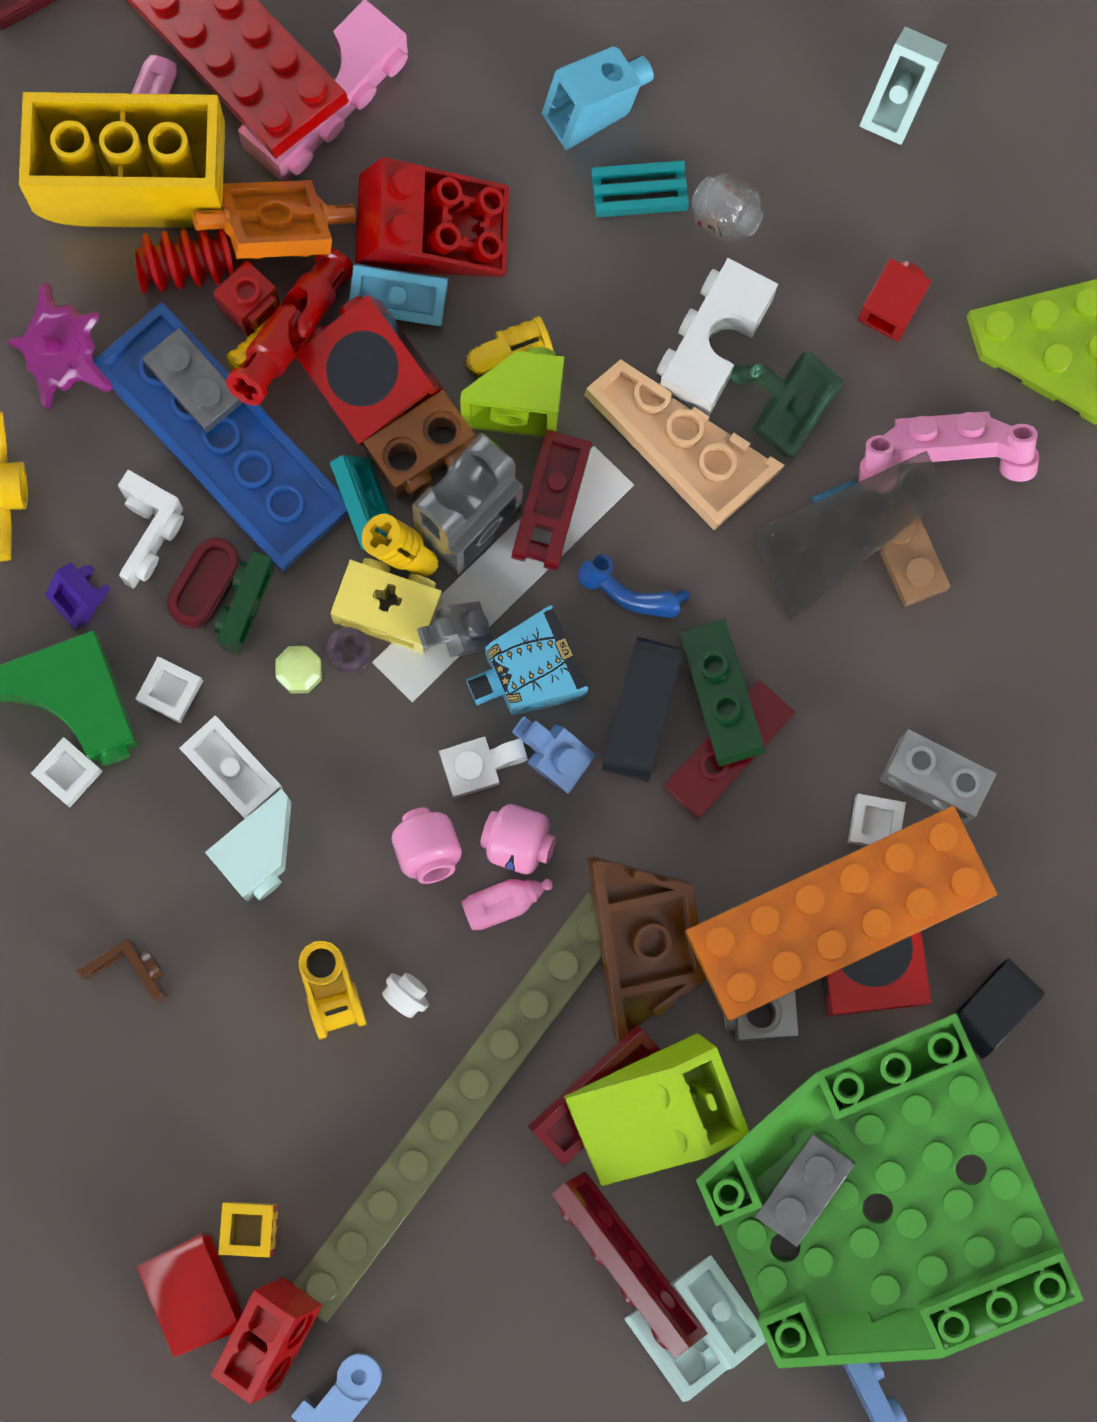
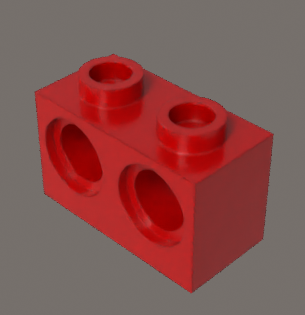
[211,1277,322,1405]

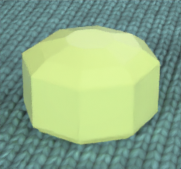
[276,646,322,693]

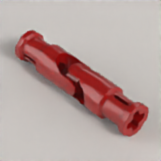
[225,248,353,406]

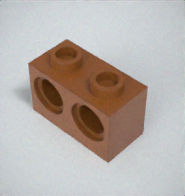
[363,390,476,500]

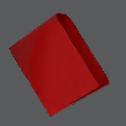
[136,1231,243,1358]

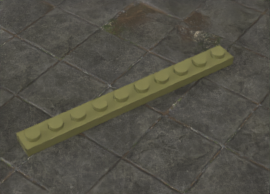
[293,893,602,1323]

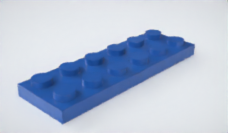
[93,302,349,573]

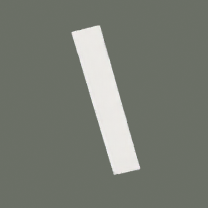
[372,446,634,703]

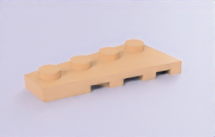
[584,359,785,530]

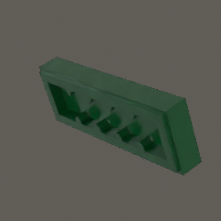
[679,619,766,767]

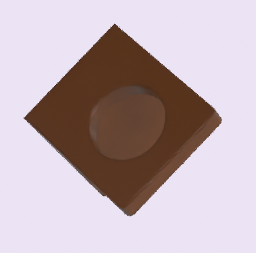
[76,938,168,1003]

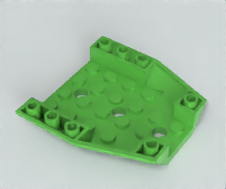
[696,1013,1084,1368]

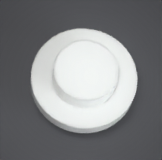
[382,973,429,1018]

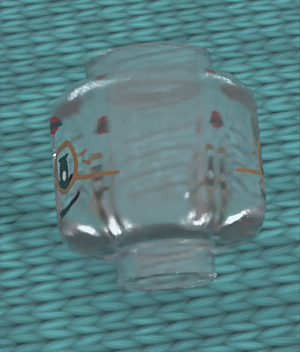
[691,172,763,243]

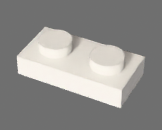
[179,715,282,819]

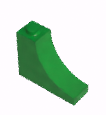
[0,631,139,766]

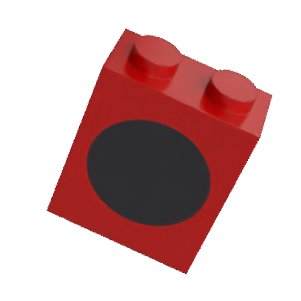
[296,294,446,446]
[822,931,931,1017]

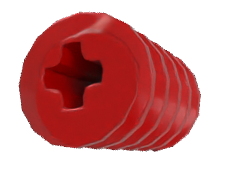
[135,228,236,294]

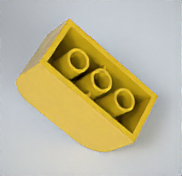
[19,92,225,228]

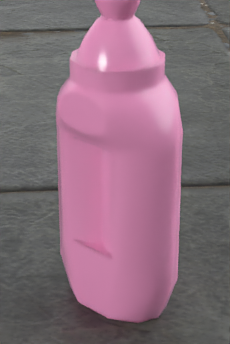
[131,55,177,94]
[461,878,553,930]

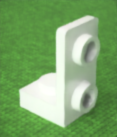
[118,470,184,589]

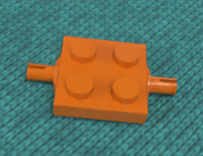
[193,180,356,259]

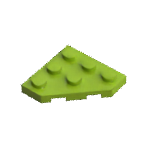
[966,279,1097,425]

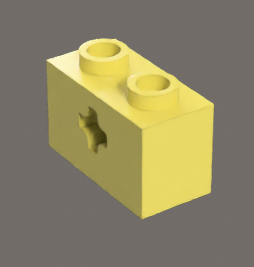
[330,558,443,654]

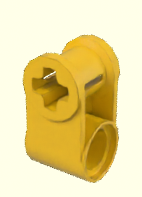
[298,941,367,1040]

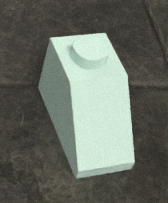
[859,26,947,145]
[205,789,291,902]

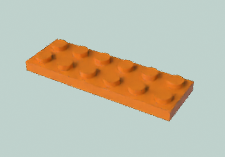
[685,805,998,1022]

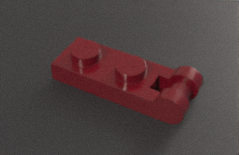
[511,430,592,571]

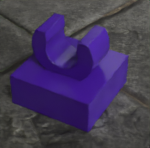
[45,562,110,630]

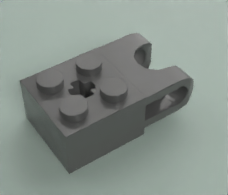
[412,432,523,577]

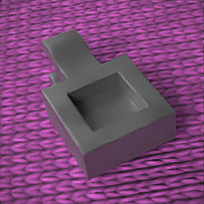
[417,601,493,657]

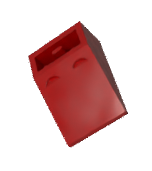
[355,157,509,277]

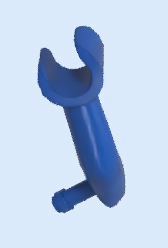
[578,554,690,618]

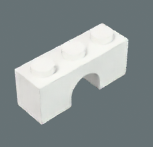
[656,258,778,416]

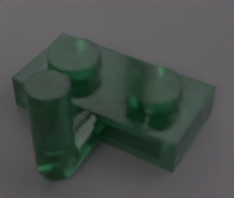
[731,352,844,457]

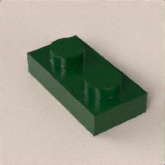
[214,551,275,656]

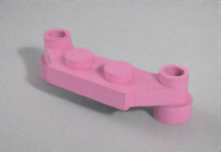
[859,411,1039,493]

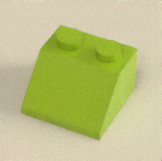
[460,347,564,438]

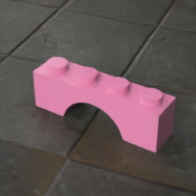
[238,0,408,181]

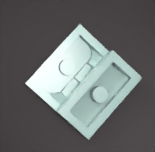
[624,1255,766,1402]

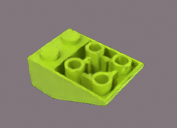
[564,1033,749,1186]

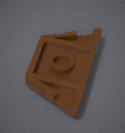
[587,856,706,1042]

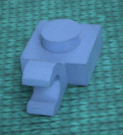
[512,716,596,794]

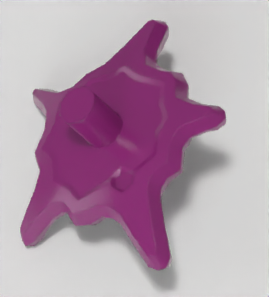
[7,282,113,410]

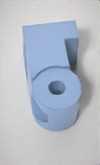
[291,1352,382,1422]

